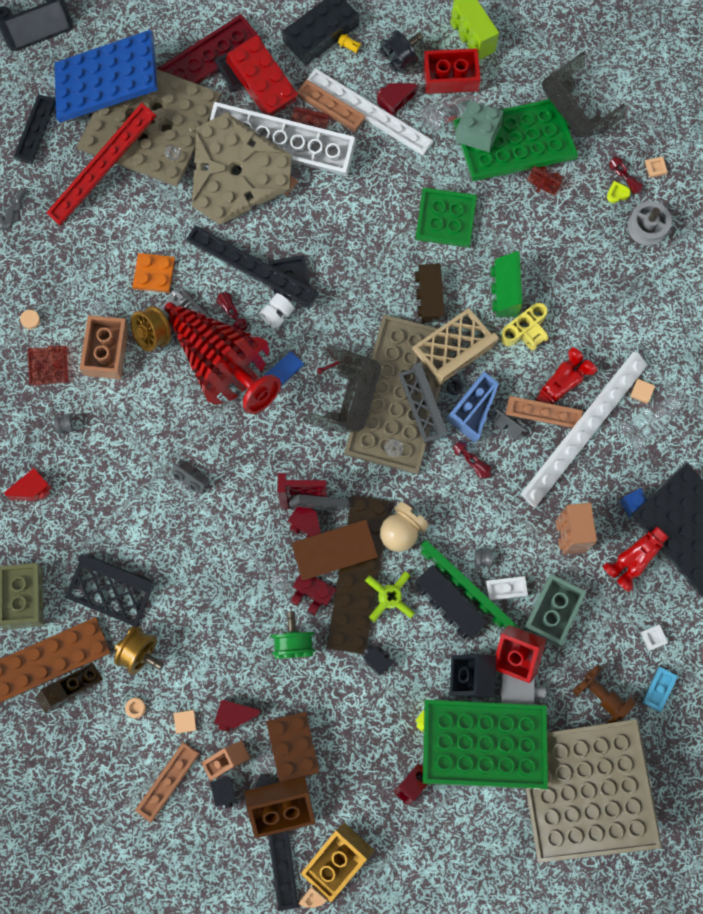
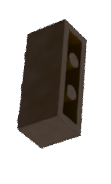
[414,264,445,323]

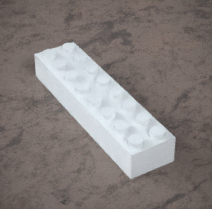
[210,102,356,176]

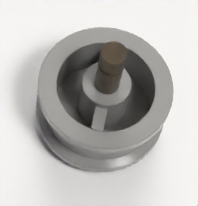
[627,201,672,246]

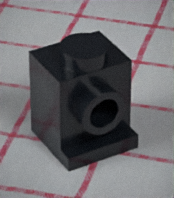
[363,644,394,676]

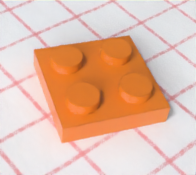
[132,253,175,293]

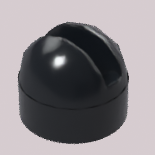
[447,379,463,395]

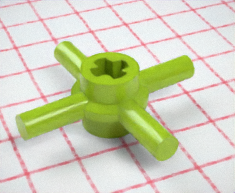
[365,571,415,622]

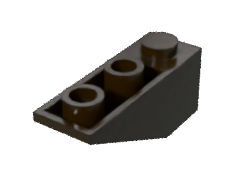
[36,663,103,714]

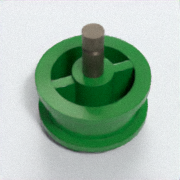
[270,611,316,659]

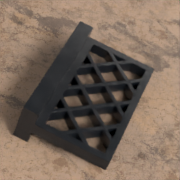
[64,554,156,627]

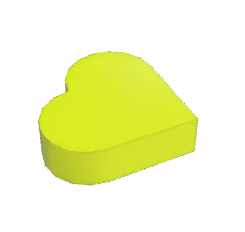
[607,181,631,203]

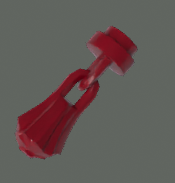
[609,156,643,194]
[216,291,248,331]
[452,441,492,479]

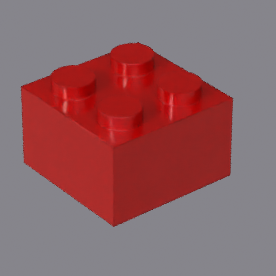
[495,625,546,684]

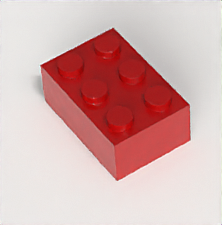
[423,48,481,94]

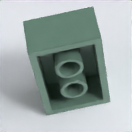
[522,574,587,648]

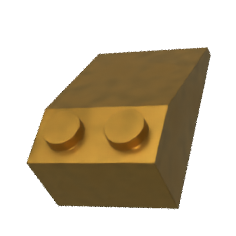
[301,822,375,902]

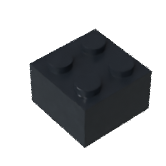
[449,654,496,698]

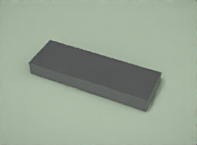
[289,494,349,511]

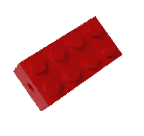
[226,35,298,116]

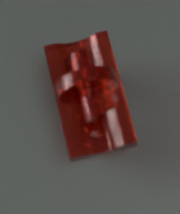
[527,166,562,196]

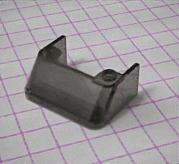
[542,51,626,137]
[302,344,381,433]

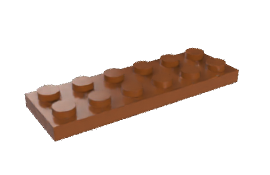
[0,617,111,703]

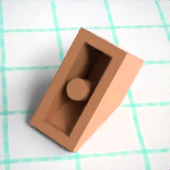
[201,740,250,781]

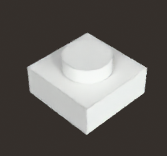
[640,625,668,651]

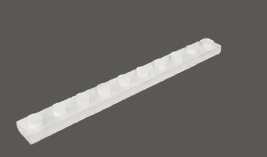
[521,352,647,508]

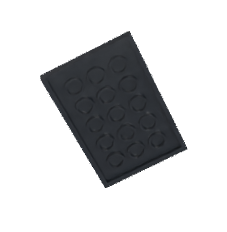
[630,462,703,598]

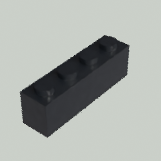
[414,565,487,640]

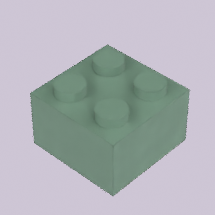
[455,101,503,152]

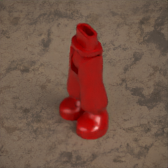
[535,347,598,404]
[602,526,669,592]

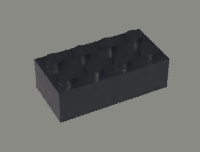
[282,0,359,66]

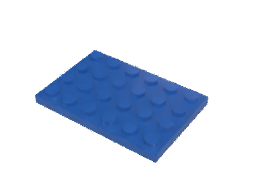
[54,30,158,123]

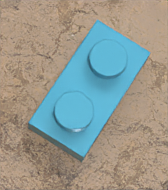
[641,667,678,713]

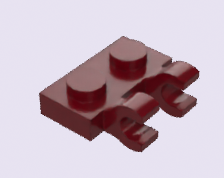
[291,575,336,616]

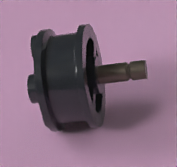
[379,30,423,74]

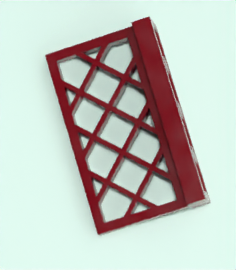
[277,473,327,510]

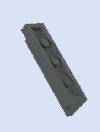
[398,362,447,444]

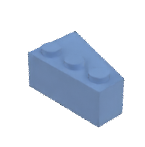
[445,372,499,442]

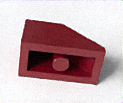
[377,83,417,115]
[214,699,261,732]

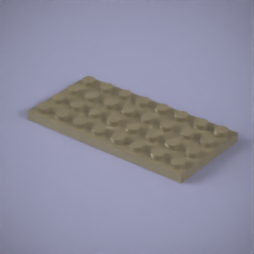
[344,314,456,475]

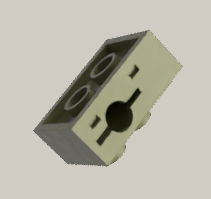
[0,563,44,630]

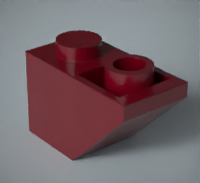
[287,507,321,538]

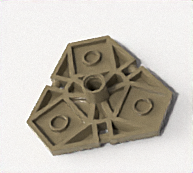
[192,112,292,225]

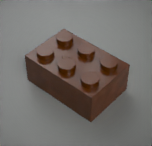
[266,712,320,782]
[244,776,316,839]

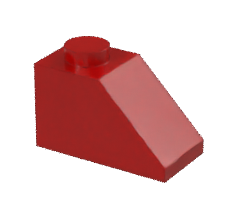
[4,468,52,501]

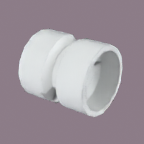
[259,293,294,329]

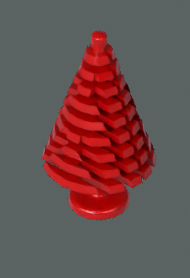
[164,302,281,415]

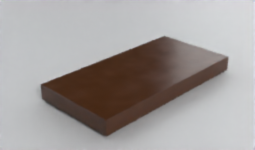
[291,519,378,581]

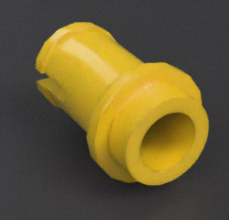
[338,34,361,54]

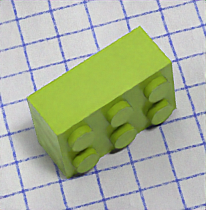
[450,0,499,60]

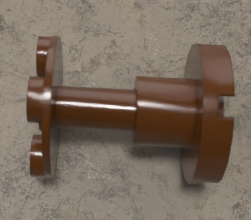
[572,664,638,724]

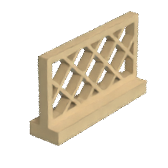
[412,308,499,386]

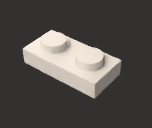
[485,576,528,601]

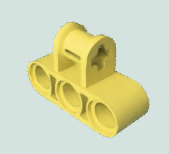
[500,303,548,351]

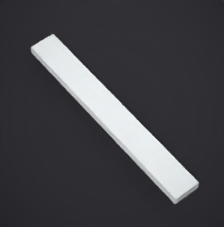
[307,68,433,156]

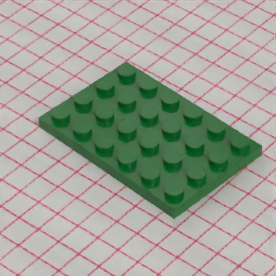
[453,98,578,182]
[422,700,548,790]

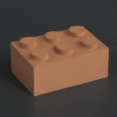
[79,315,129,380]
[555,503,597,555]

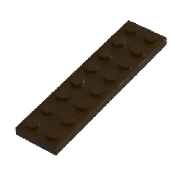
[327,495,390,655]

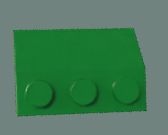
[490,251,522,317]

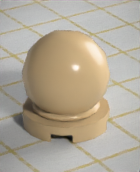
[380,502,429,552]

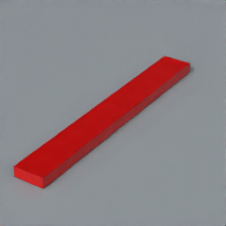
[46,102,157,226]

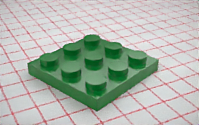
[415,188,477,248]

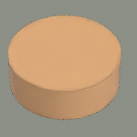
[20,310,40,329]
[125,698,146,718]

